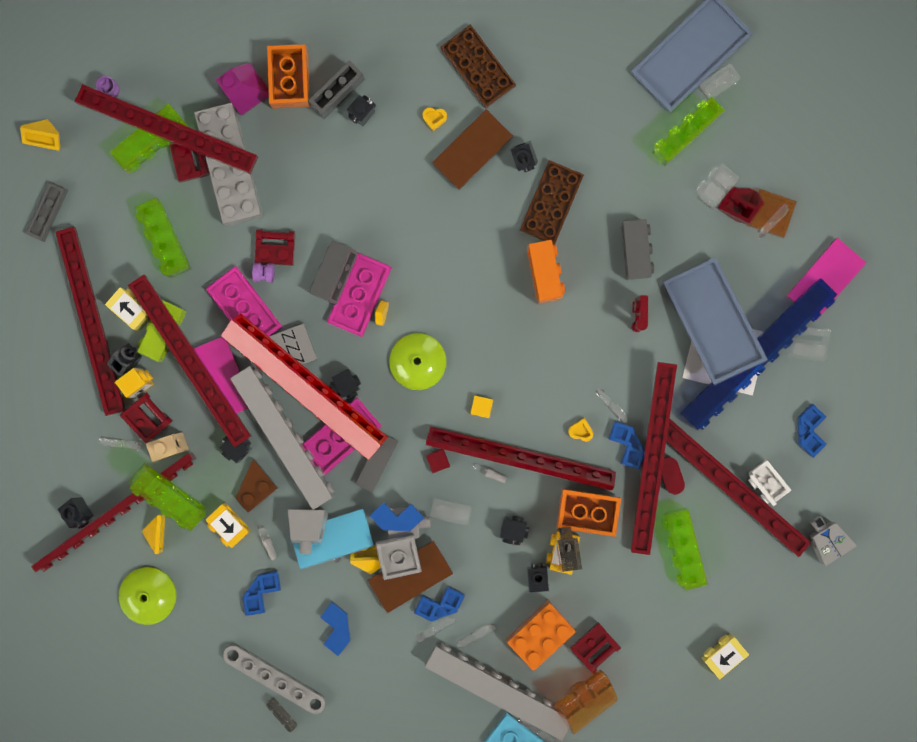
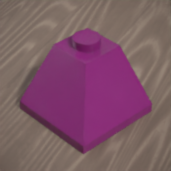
[216,63,269,116]

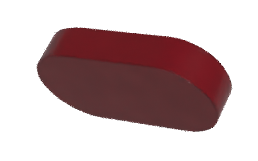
[662,457,685,495]

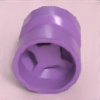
[96,76,120,98]
[252,263,275,283]

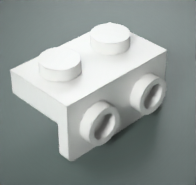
[748,459,791,506]

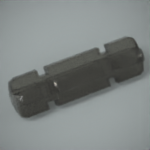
[266,698,297,732]

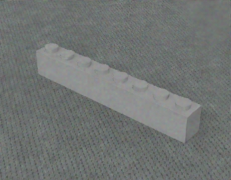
[230,366,335,510]
[425,643,573,741]

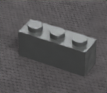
[308,60,365,119]
[621,219,654,280]
[310,241,359,305]

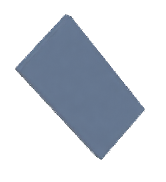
[631,0,753,113]
[663,257,768,385]

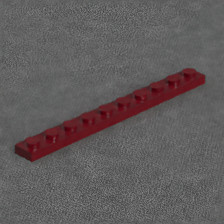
[74,84,258,175]
[56,227,126,416]
[128,275,252,447]
[631,362,677,555]
[666,419,811,557]
[426,426,616,491]
[31,452,197,573]

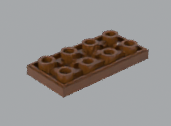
[440,24,516,109]
[432,109,513,190]
[519,160,584,244]
[367,540,453,613]

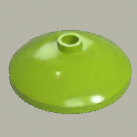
[389,333,447,390]
[118,567,177,625]

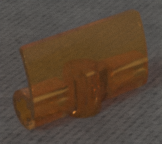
[554,670,618,734]

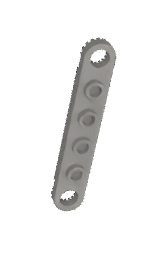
[223,645,326,714]

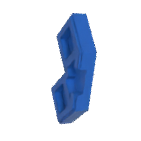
[798,404,827,458]
[609,421,645,470]
[370,502,425,531]
[243,571,281,616]
[414,586,465,622]
[320,601,351,656]

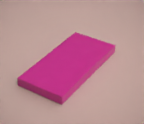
[786,238,866,321]
[327,253,392,338]
[206,266,283,336]
[194,337,249,413]
[303,397,382,476]

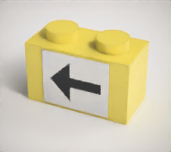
[105,287,150,331]
[701,634,749,680]

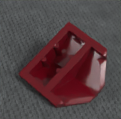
[718,187,764,225]

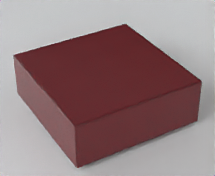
[426,449,451,473]

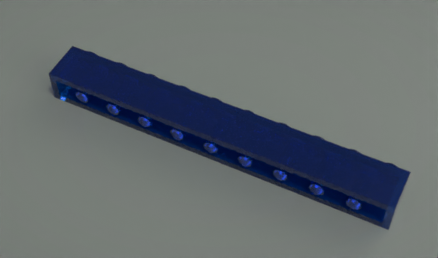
[679,278,838,430]

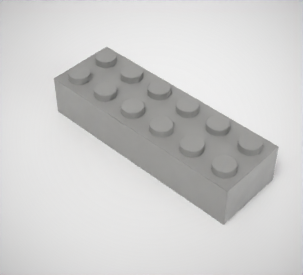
[194,103,264,227]

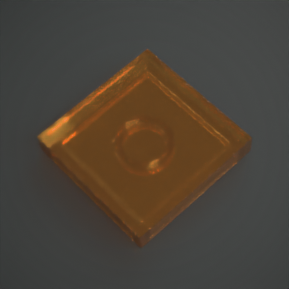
[747,189,797,238]

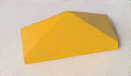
[20,119,60,151]
[142,513,166,554]
[350,545,381,574]

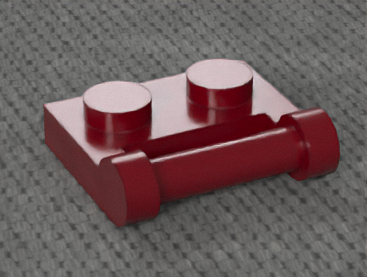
[170,144,210,183]
[255,229,295,266]
[631,295,648,333]
[120,392,173,443]
[570,622,621,674]

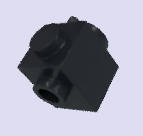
[347,95,376,126]
[510,140,538,172]
[107,343,142,378]
[330,369,361,400]
[220,436,252,464]
[58,497,94,529]
[500,516,529,546]
[527,563,549,592]

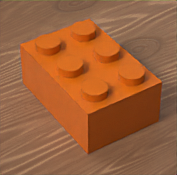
[267,44,311,109]
[527,240,565,304]
[556,488,621,537]
[506,600,576,671]

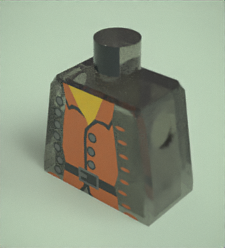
[556,526,582,572]

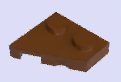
[236,460,278,513]

